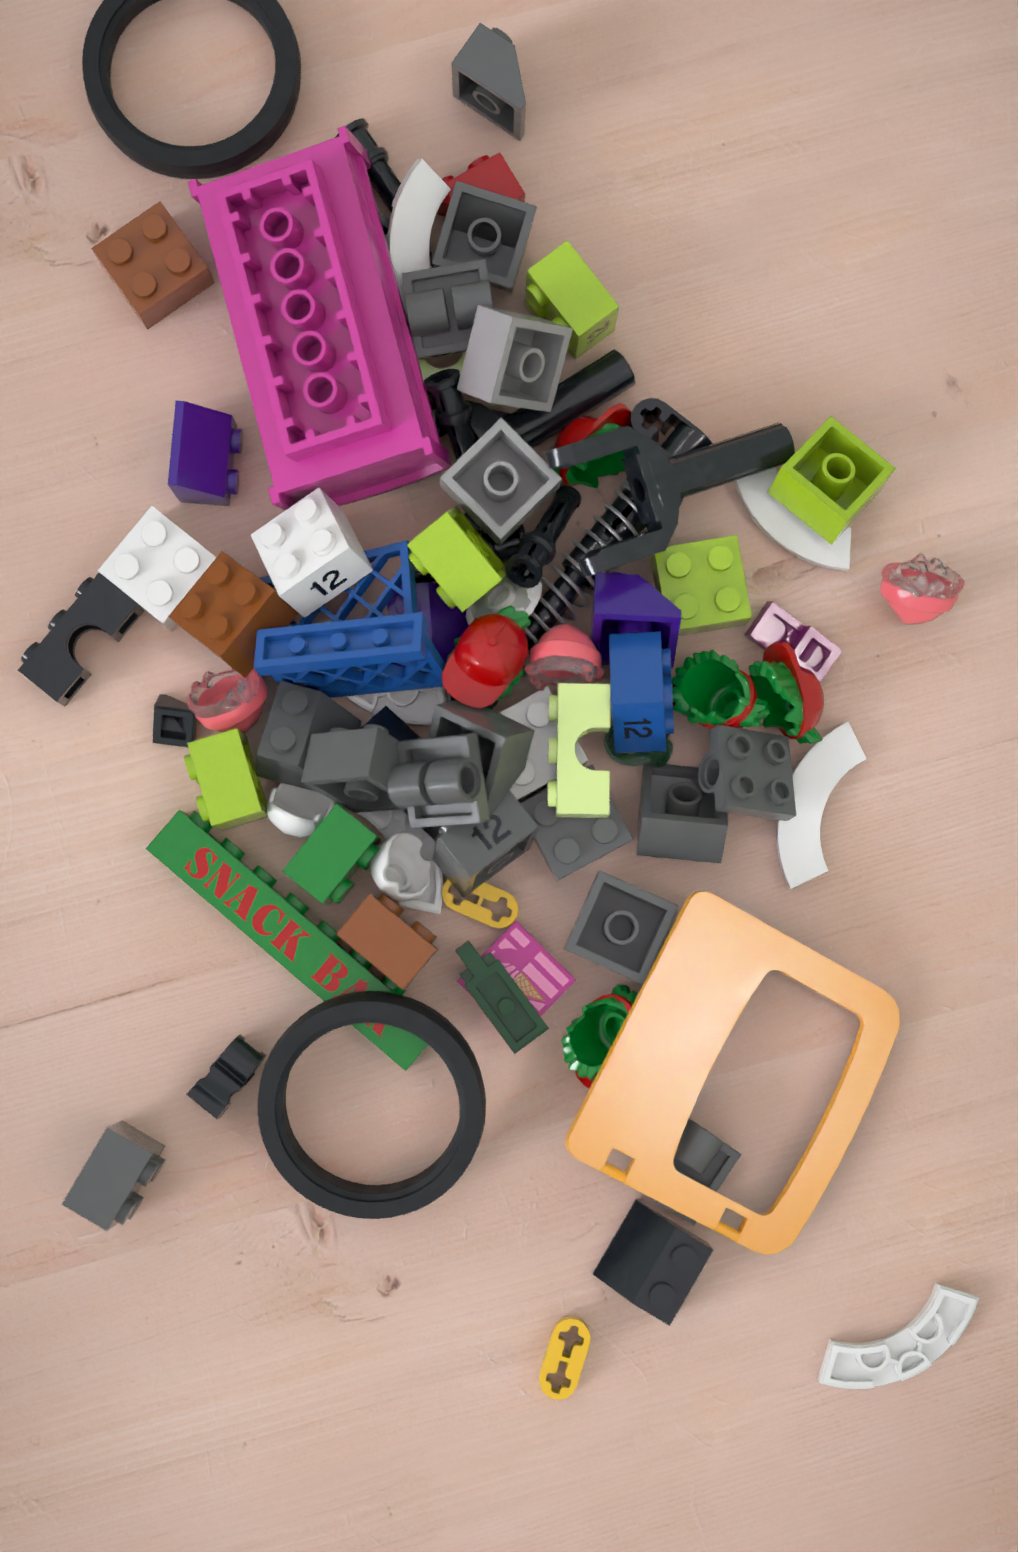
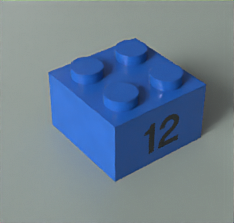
[609,632,674,753]

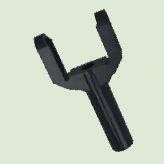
[432,349,635,534]
[545,423,795,577]

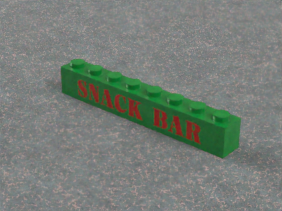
[146,810,428,1071]

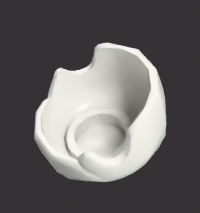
[266,783,335,838]
[370,831,433,902]

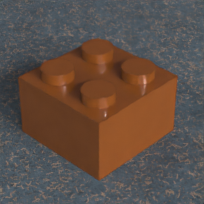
[91,201,215,330]
[168,551,298,678]
[336,893,439,990]

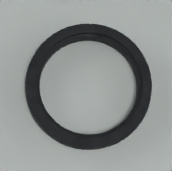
[82,0,301,180]
[258,991,486,1219]

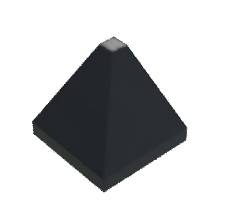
[152,694,197,747]

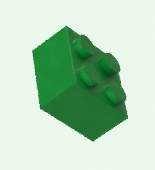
[282,803,381,906]

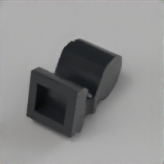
[186,1034,267,1119]

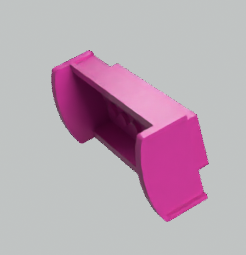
[188,126,452,510]

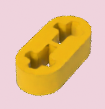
[442,879,519,929]
[539,1315,591,1400]

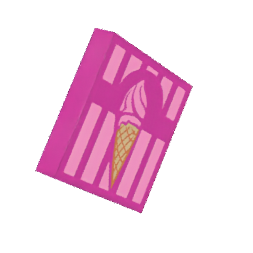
[457,921,576,1017]

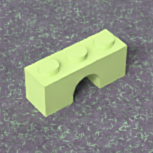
[547,683,611,818]

